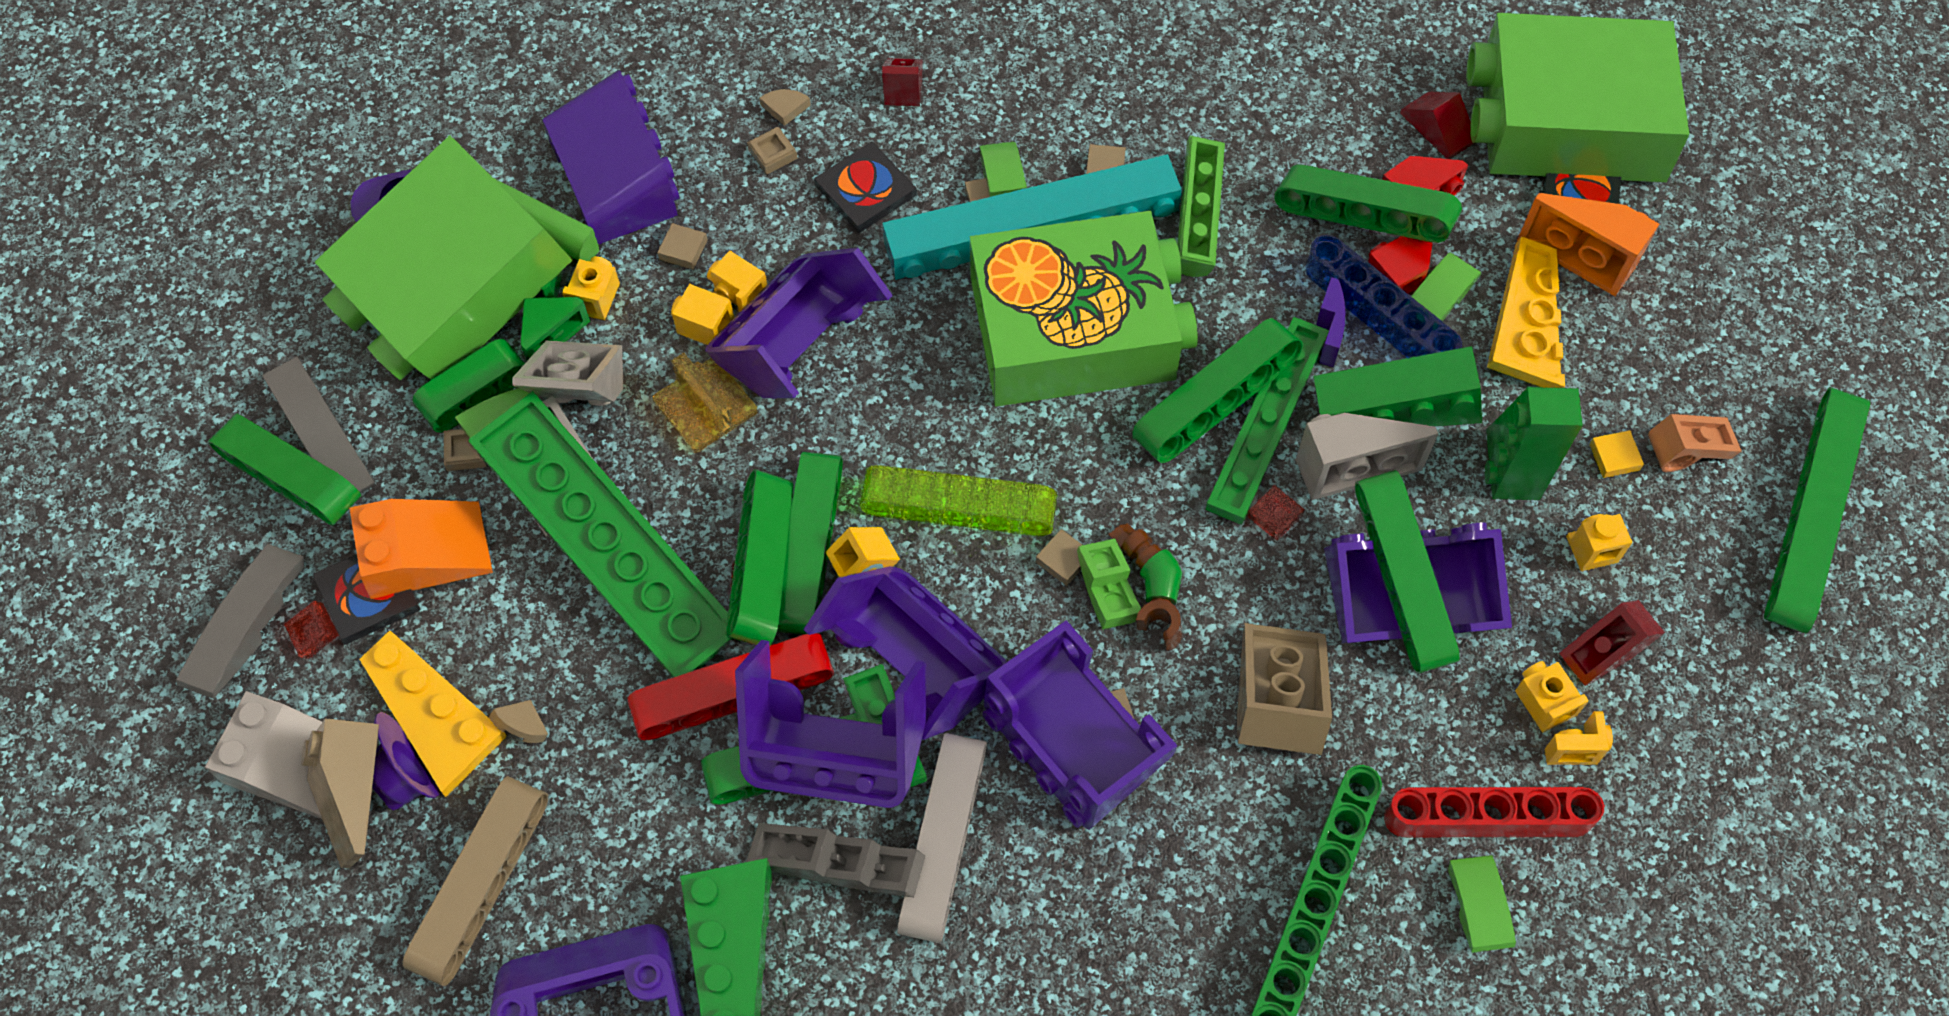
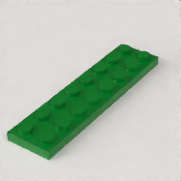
[468,391,734,678]

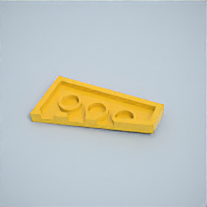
[1487,236,1565,388]
[359,631,507,797]

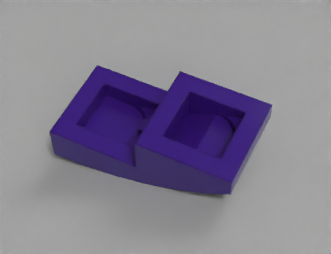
[1316,277,1345,368]

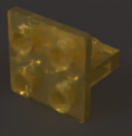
[652,352,758,453]

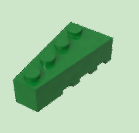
[1313,346,1482,427]
[1484,387,1583,500]
[680,858,772,1016]

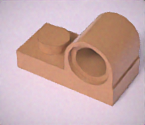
[1648,414,1742,472]

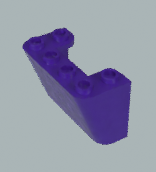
[542,70,680,245]
[1324,523,1512,644]
[982,620,1178,830]

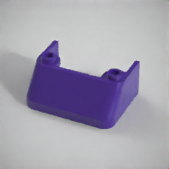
[706,247,893,399]
[803,566,1007,740]
[735,640,926,808]
[490,924,687,1016]

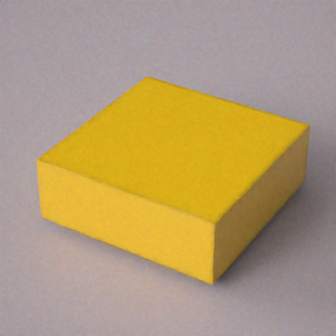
[1589,430,1644,478]

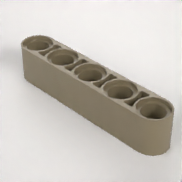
[403,776,549,986]

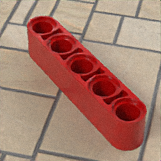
[627,633,834,740]
[1384,787,1605,838]

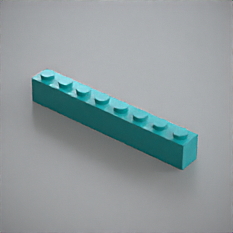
[882,154,1182,280]

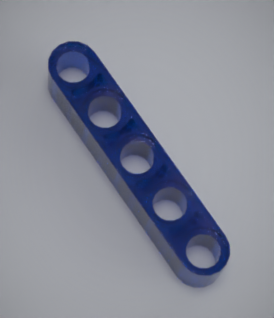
[1305,235,1462,358]

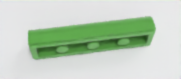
[1177,135,1225,277]
[494,178,600,261]

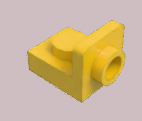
[1545,711,1613,765]

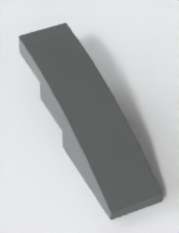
[262,356,376,493]
[176,544,305,699]
[746,823,925,898]

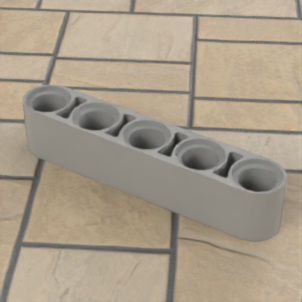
[897,733,987,944]

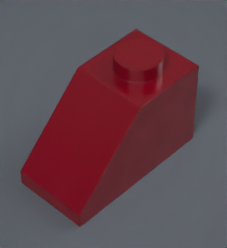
[1559,600,1665,686]

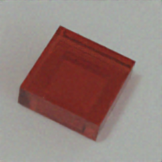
[1247,485,1305,541]
[284,601,339,659]

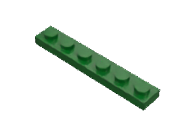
[1205,317,1329,525]

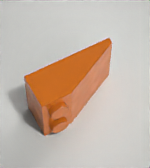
[1517,193,1659,297]
[350,499,493,599]

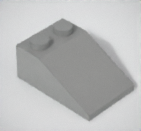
[512,341,623,406]
[1296,413,1438,500]
[205,691,322,819]

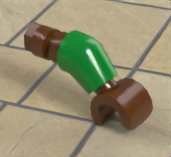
[1108,523,1183,651]

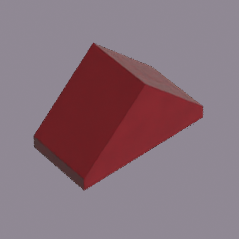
[882,58,923,106]
[1400,92,1474,159]

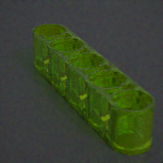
[859,465,1058,536]

